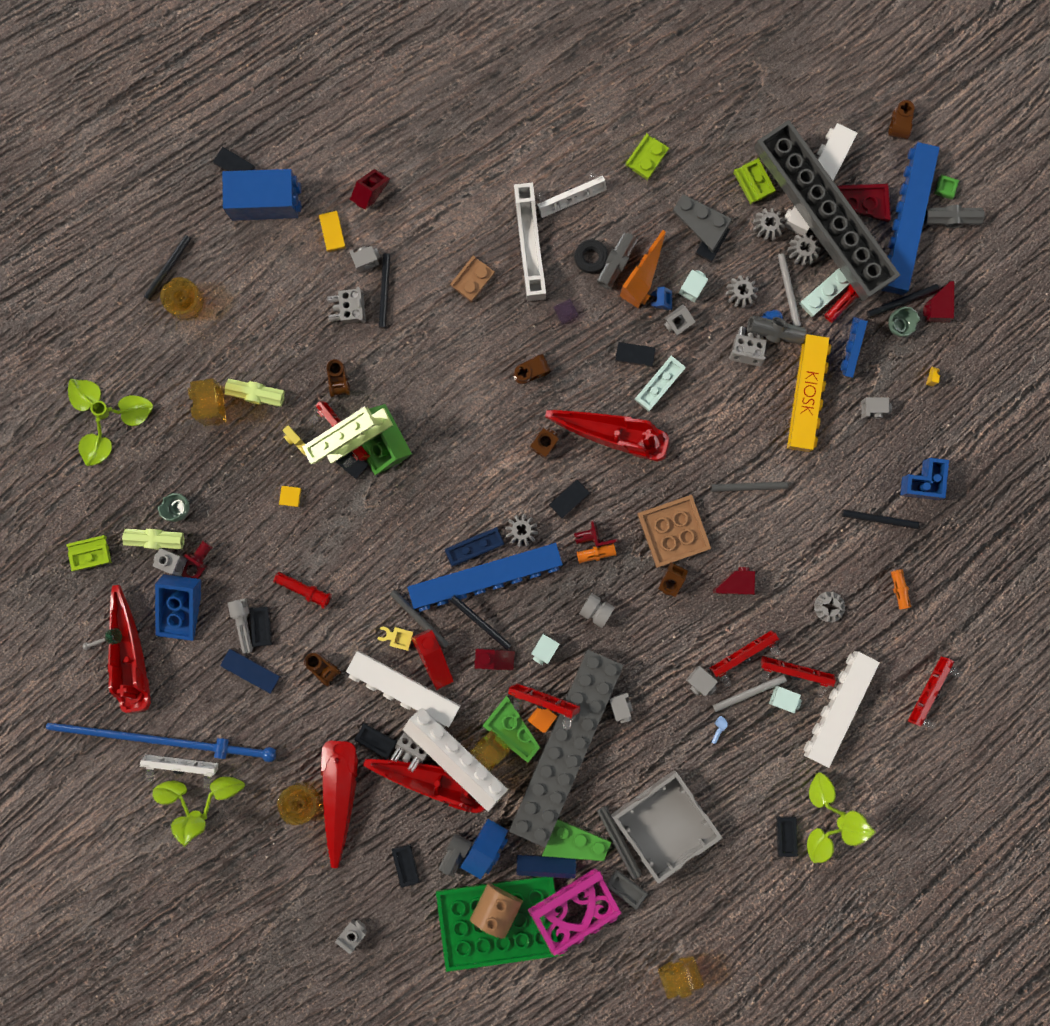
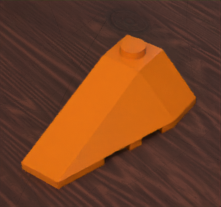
[620,230,666,308]

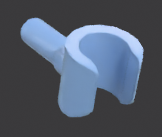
[712,716,728,744]

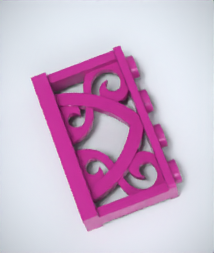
[528,868,621,956]

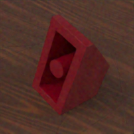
[350,169,390,210]
[923,281,955,323]
[713,567,755,595]
[474,648,515,670]

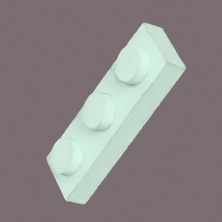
[799,268,850,317]
[634,356,686,412]

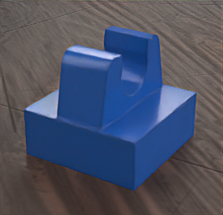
[651,287,672,310]

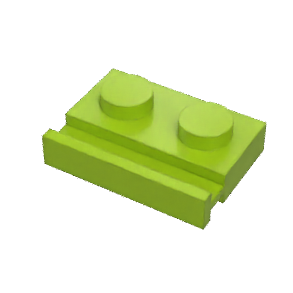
[625,133,669,180]
[733,158,776,205]
[66,535,112,572]

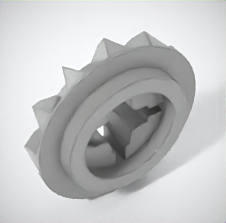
[814,592,845,622]

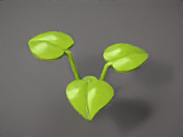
[68,379,153,466]
[807,772,876,863]
[153,776,245,847]

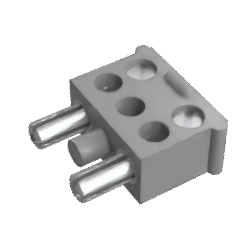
[327,287,366,324]
[729,326,766,367]
[391,732,428,772]

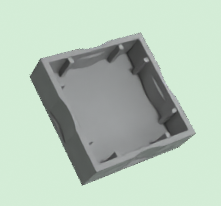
[611,770,722,884]

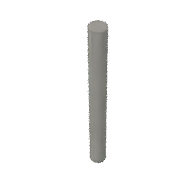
[778,253,801,327]
[712,675,787,712]

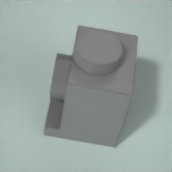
[349,246,381,273]
[664,305,696,335]
[861,397,892,419]
[609,692,633,723]
[335,919,367,954]

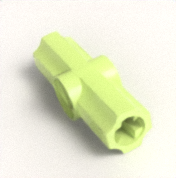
[225,379,285,407]
[122,529,185,550]

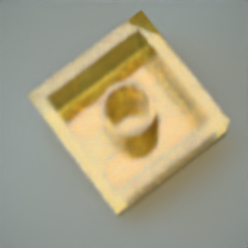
[188,378,227,426]

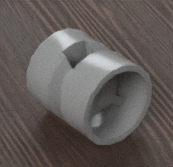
[579,593,615,628]

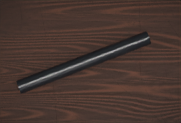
[143,235,191,301]
[379,253,390,329]
[867,284,939,318]
[841,509,919,529]
[449,595,511,650]

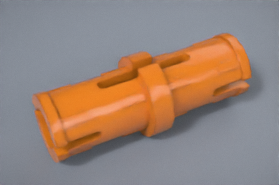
[576,543,617,564]
[891,569,912,609]

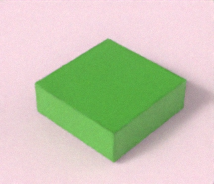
[934,175,959,199]

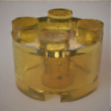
[160,277,204,320]
[469,730,511,772]
[277,782,320,825]
[658,956,705,999]

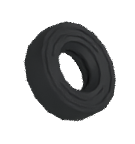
[574,239,608,274]

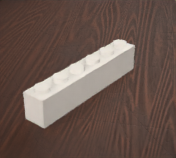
[784,123,857,235]
[346,651,461,728]
[804,651,880,768]
[403,708,508,812]

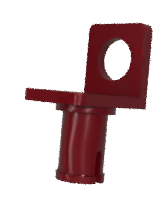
[574,520,619,547]
[181,540,213,579]

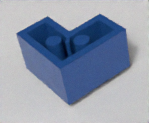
[900,458,949,500]
[460,819,508,879]

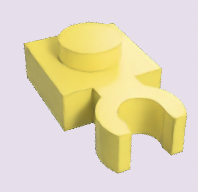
[283,425,307,456]
[377,627,414,651]

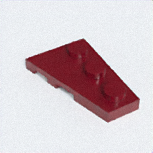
[836,184,891,223]

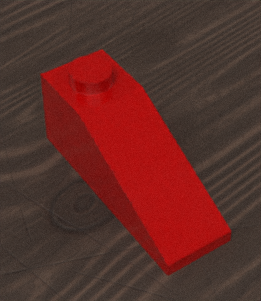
[411,629,454,690]

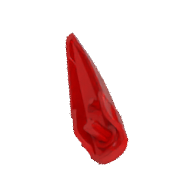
[545,410,669,462]
[108,585,151,714]
[321,741,359,868]
[363,759,486,814]

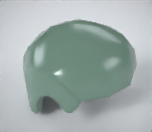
[888,307,920,337]
[158,493,190,522]

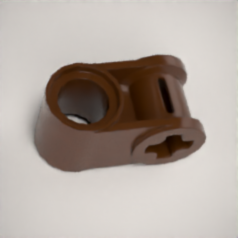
[888,100,915,140]
[514,354,551,384]
[326,359,350,398]
[304,652,341,687]

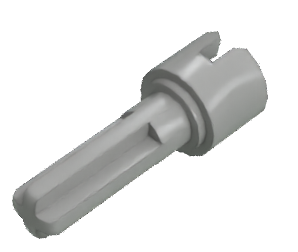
[227,598,253,653]

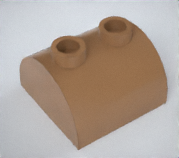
[470,882,523,939]

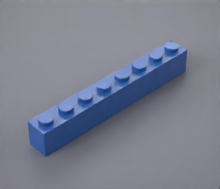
[881,142,940,295]
[407,543,562,612]

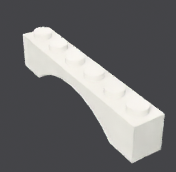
[514,182,546,301]

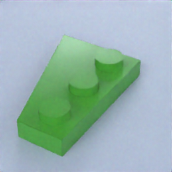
[483,695,540,763]
[542,819,611,861]

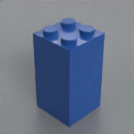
[222,169,302,221]

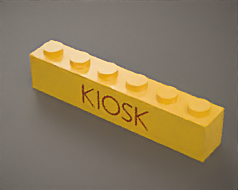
[787,334,831,452]

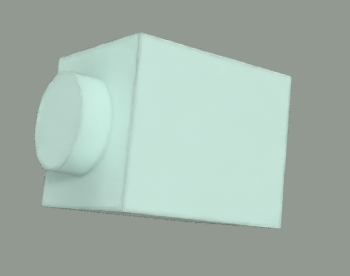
[678,270,708,303]
[531,634,559,665]
[769,686,802,713]

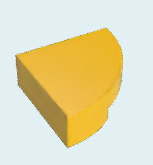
[926,367,940,386]

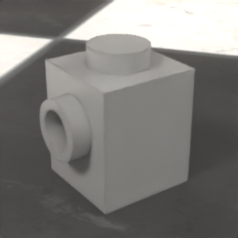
[153,548,188,576]
[685,666,718,696]

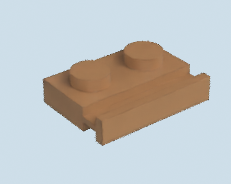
[450,255,495,302]

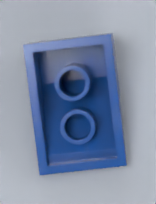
[155,574,201,641]

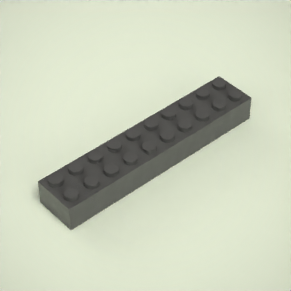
[754,120,900,302]
[509,649,624,847]

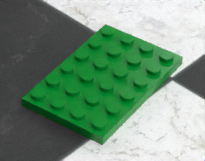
[436,876,564,972]

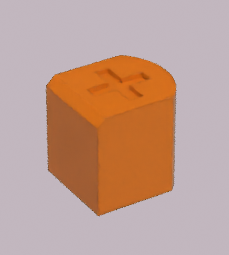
[528,707,558,733]

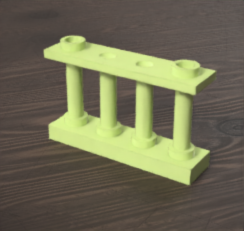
[302,407,393,464]

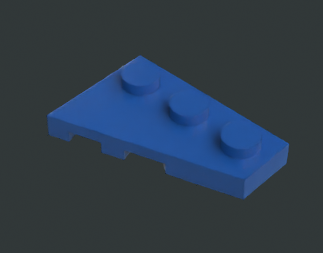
[841,317,868,378]

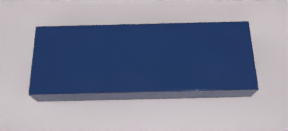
[444,527,505,567]
[220,649,281,694]
[516,855,576,879]

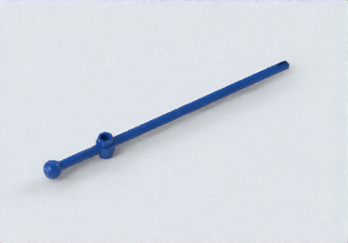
[46,723,276,763]

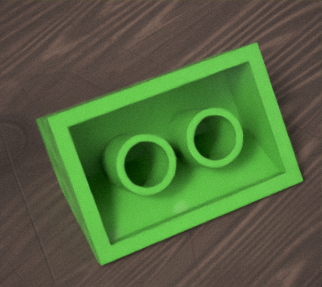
[361,404,412,475]

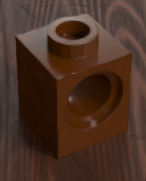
[530,428,559,460]
[658,562,688,597]

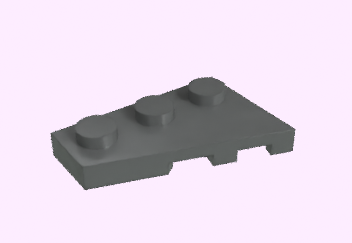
[673,194,732,253]

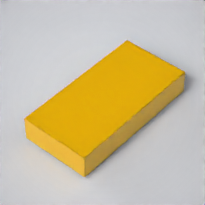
[319,211,346,252]

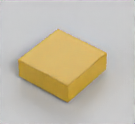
[279,486,302,507]

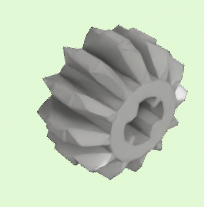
[753,208,785,241]
[787,233,821,266]
[725,275,758,308]
[505,514,538,547]

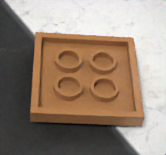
[637,495,711,568]

